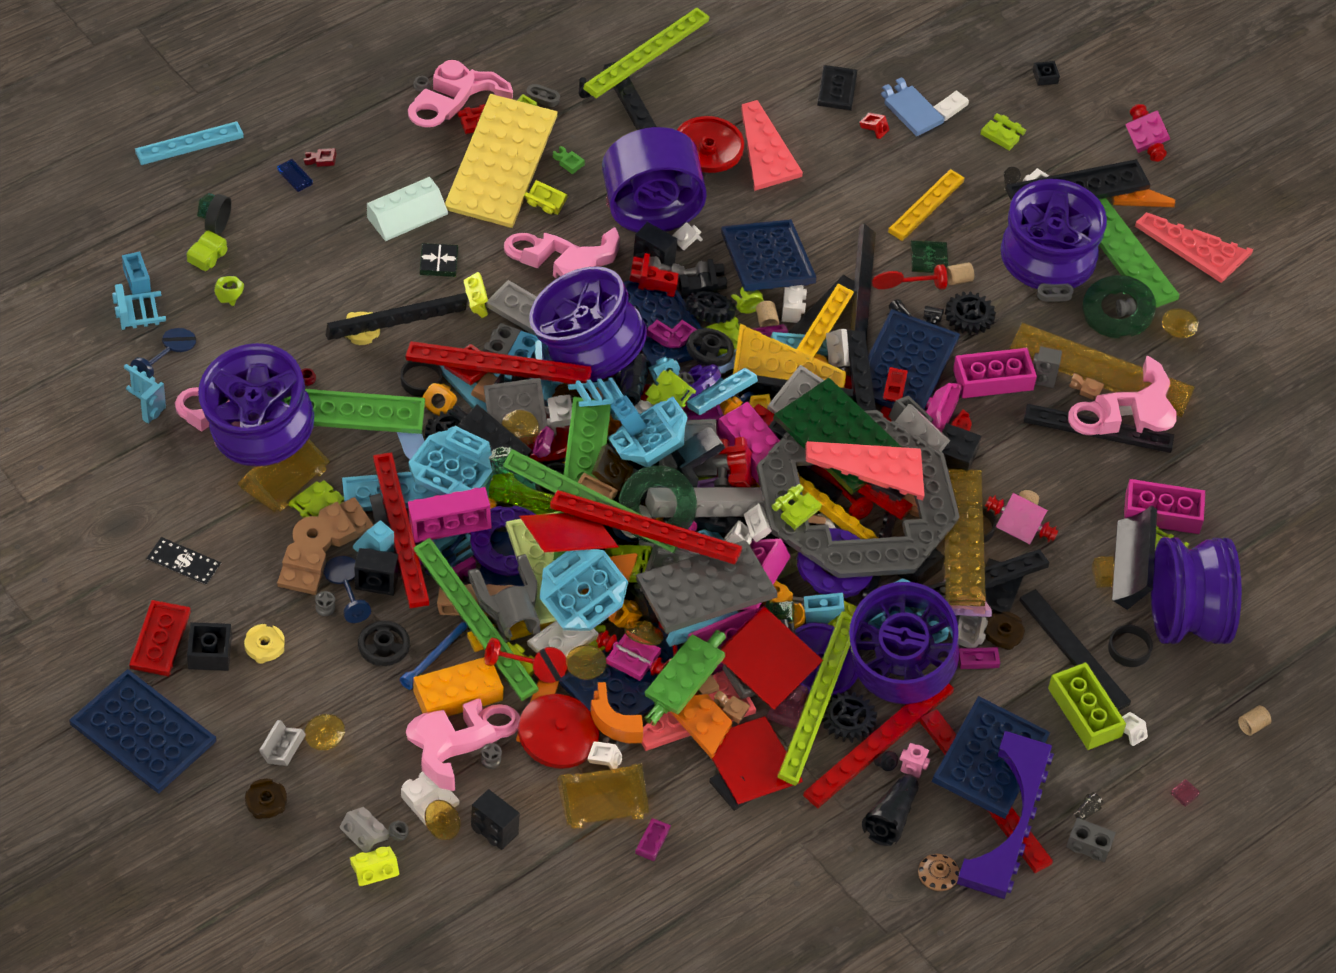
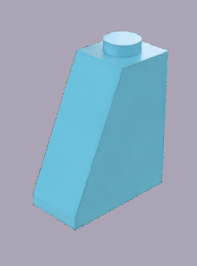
[353,520,394,553]

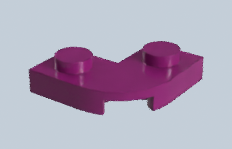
[647,320,697,348]

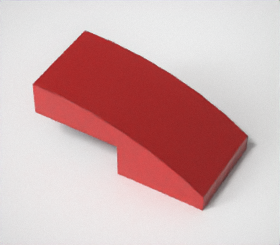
[883,367,908,402]

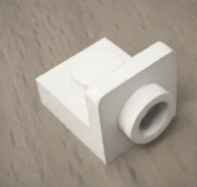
[1122,712,1148,746]
[587,741,622,772]

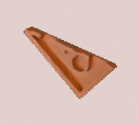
[1112,189,1175,207]

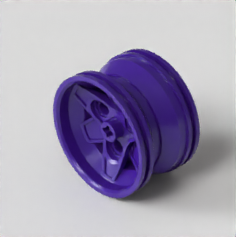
[1001,179,1107,289]
[529,266,647,382]
[198,343,314,466]
[1151,537,1242,644]

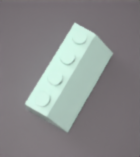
[367,177,448,241]

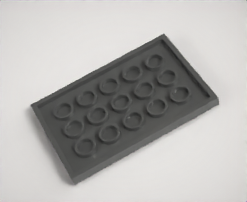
[636,540,777,633]

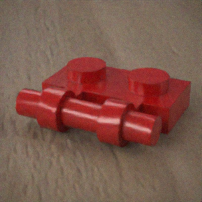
[457,104,485,134]

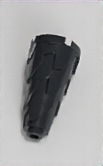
[614,352,649,406]
[862,775,919,846]

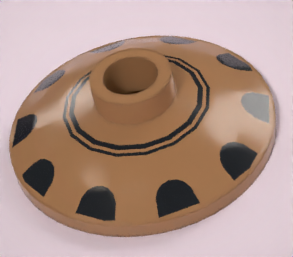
[918,854,960,891]

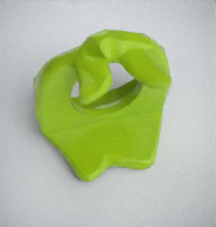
[214,276,244,306]
[731,287,764,314]

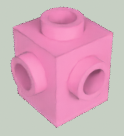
[900,743,931,778]

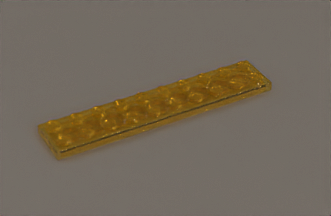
[1009,323,1195,417]
[944,469,986,606]

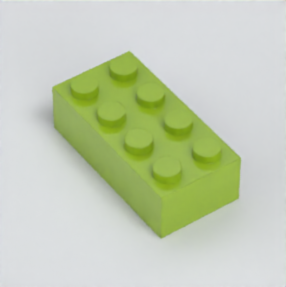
[1048,662,1126,750]

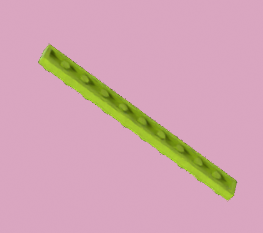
[584,8,710,98]
[777,612,852,786]

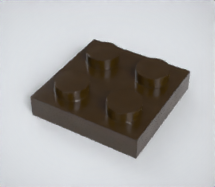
[591,444,634,498]

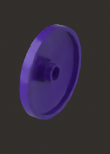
[795,623,858,698]

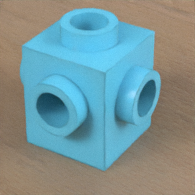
[649,357,680,385]

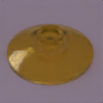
[1162,309,1199,338]
[501,410,539,446]
[624,621,663,645]
[566,645,606,679]
[305,714,345,750]
[425,800,460,840]

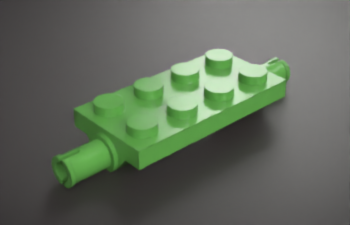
[645,630,726,726]

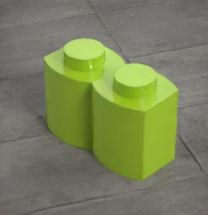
[187,230,228,271]

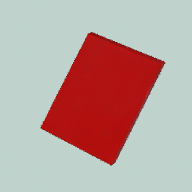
[519,513,619,553]
[720,606,823,710]
[711,716,803,804]

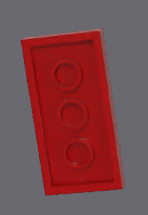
[129,600,191,676]

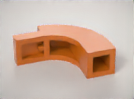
[590,682,643,743]

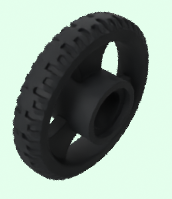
[686,328,734,367]
[358,620,410,666]

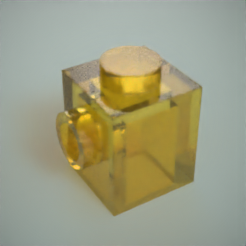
[1091,556,1115,588]

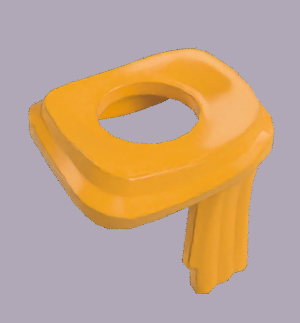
[422,383,457,416]

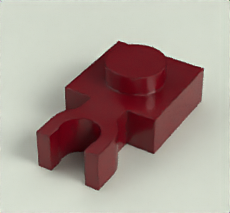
[304,148,337,167]

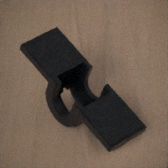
[619,426,725,509]

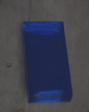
[277,159,313,192]

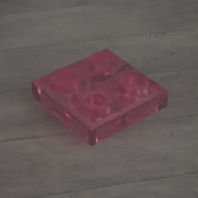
[767,685,809,730]

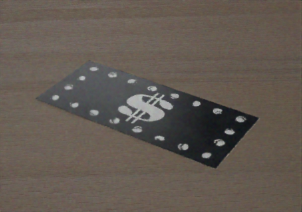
[146,537,221,585]

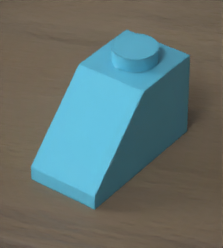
[804,593,845,624]

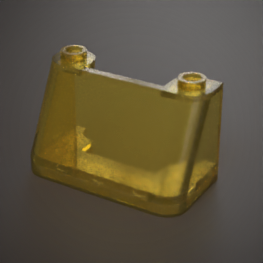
[237,438,330,512]
[557,763,649,829]

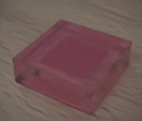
[1170,779,1200,807]

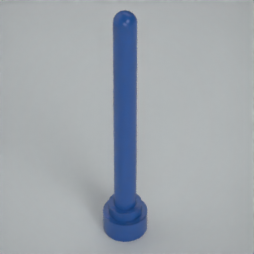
[400,622,467,690]

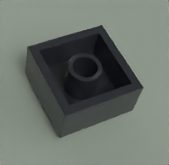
[1033,61,1060,86]

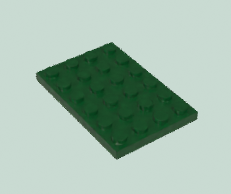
[773,378,903,494]

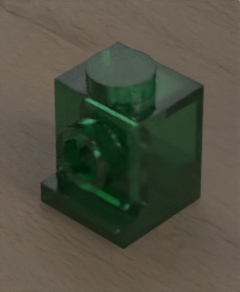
[489,447,512,475]

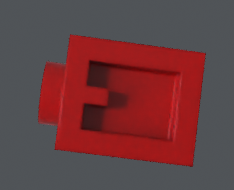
[859,113,889,139]

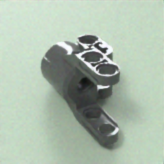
[468,554,540,643]

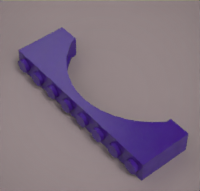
[957,731,1054,899]

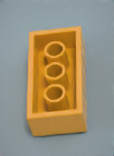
[413,657,503,717]

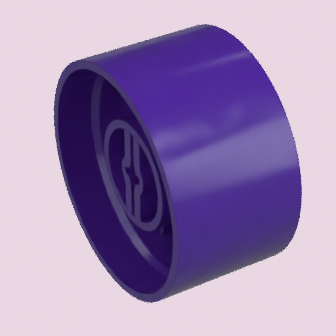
[602,127,707,232]
[849,582,959,704]

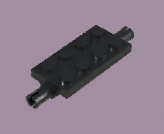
[449,404,533,484]

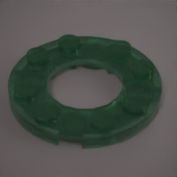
[1083,275,1156,338]
[619,465,697,544]

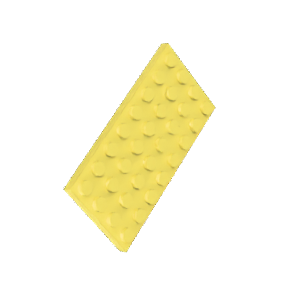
[445,94,557,228]

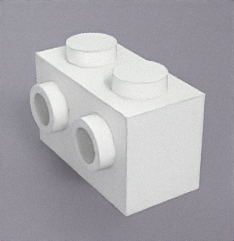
[782,285,807,323]

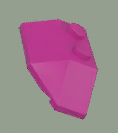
[925,383,963,432]

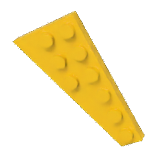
[733,324,846,388]

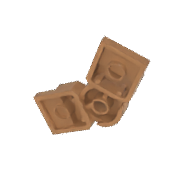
[277,497,374,595]

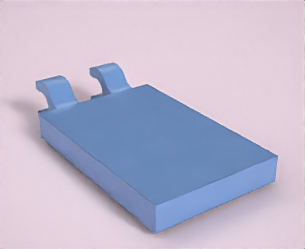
[881,77,944,137]

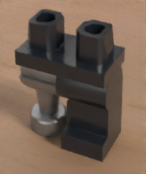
[678,259,727,299]

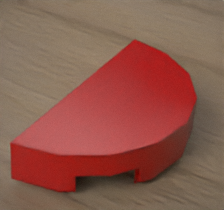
[951,409,972,431]

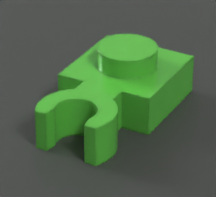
[553,146,585,174]

